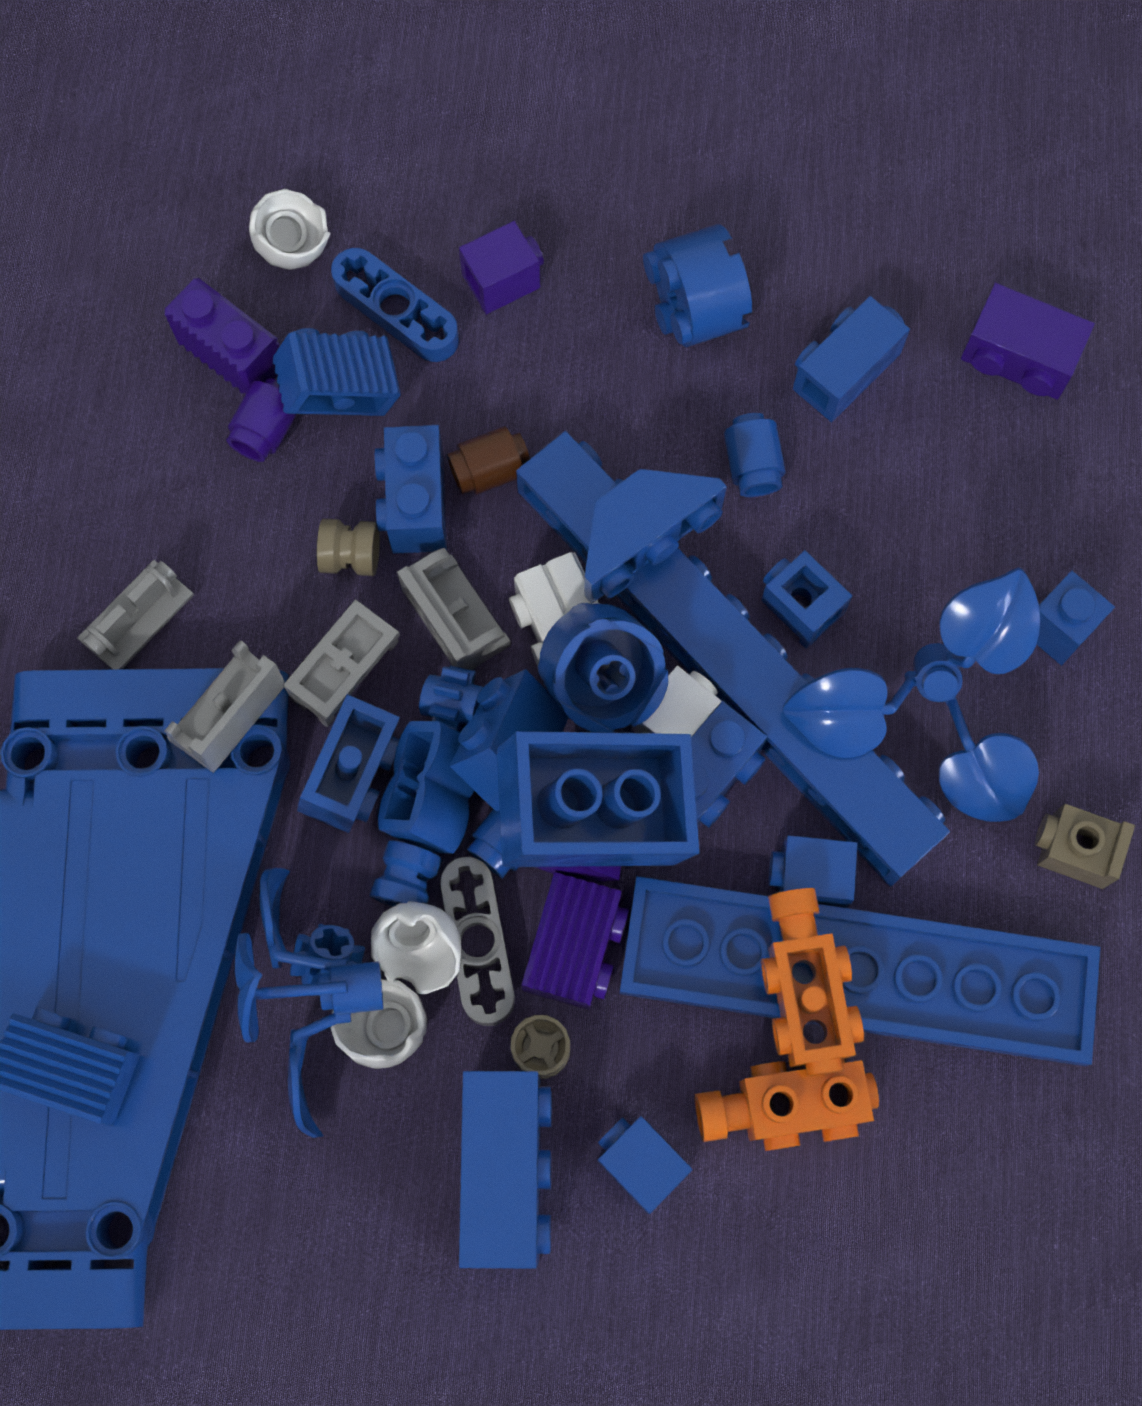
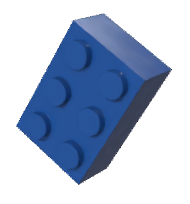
[497,731,700,867]
[459,1071,552,1269]

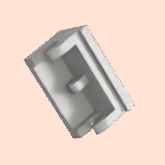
[397,548,511,670]
[283,599,400,727]
[164,641,285,773]

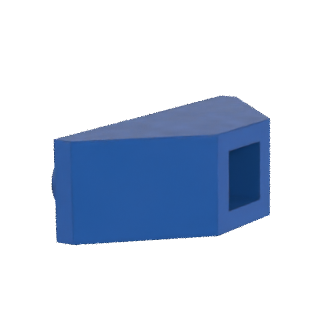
[584,469,727,604]

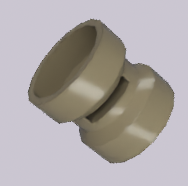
[317,518,380,576]
[511,1015,570,1079]

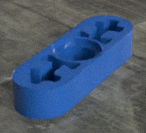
[331,248,459,362]

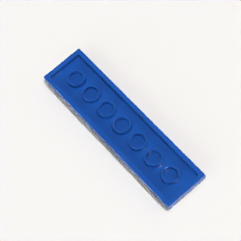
[619,876,1100,1066]

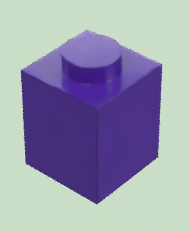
[459,221,544,315]

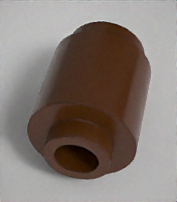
[446,426,530,495]

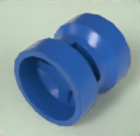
[369,840,442,907]

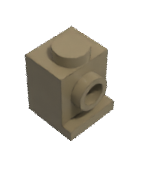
[1035,804,1135,889]

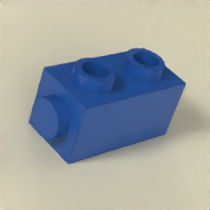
[793,296,910,423]

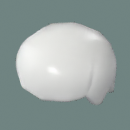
[249,189,330,270]
[371,901,461,994]
[330,979,428,1069]

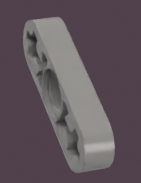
[441,857,515,1026]

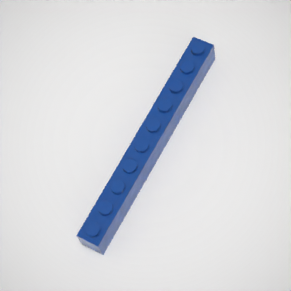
[516,430,950,888]

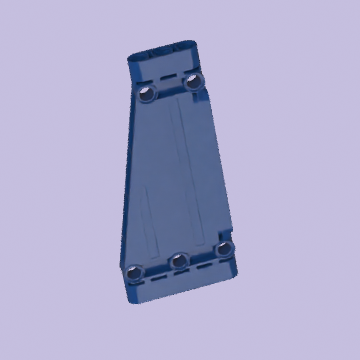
[0,668,291,1330]

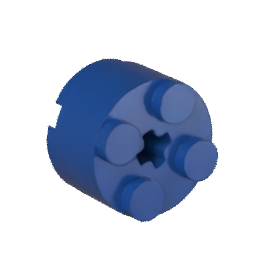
[643,224,752,347]
[538,603,668,733]

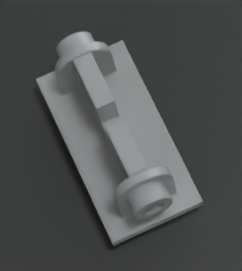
[77,560,194,670]

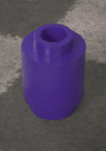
[226,378,297,462]

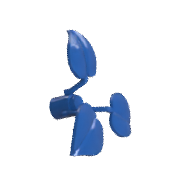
[783,567,1040,822]
[235,868,384,1138]

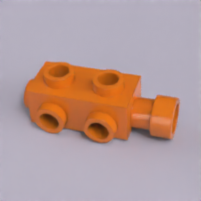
[761,888,864,1076]
[695,1059,879,1151]

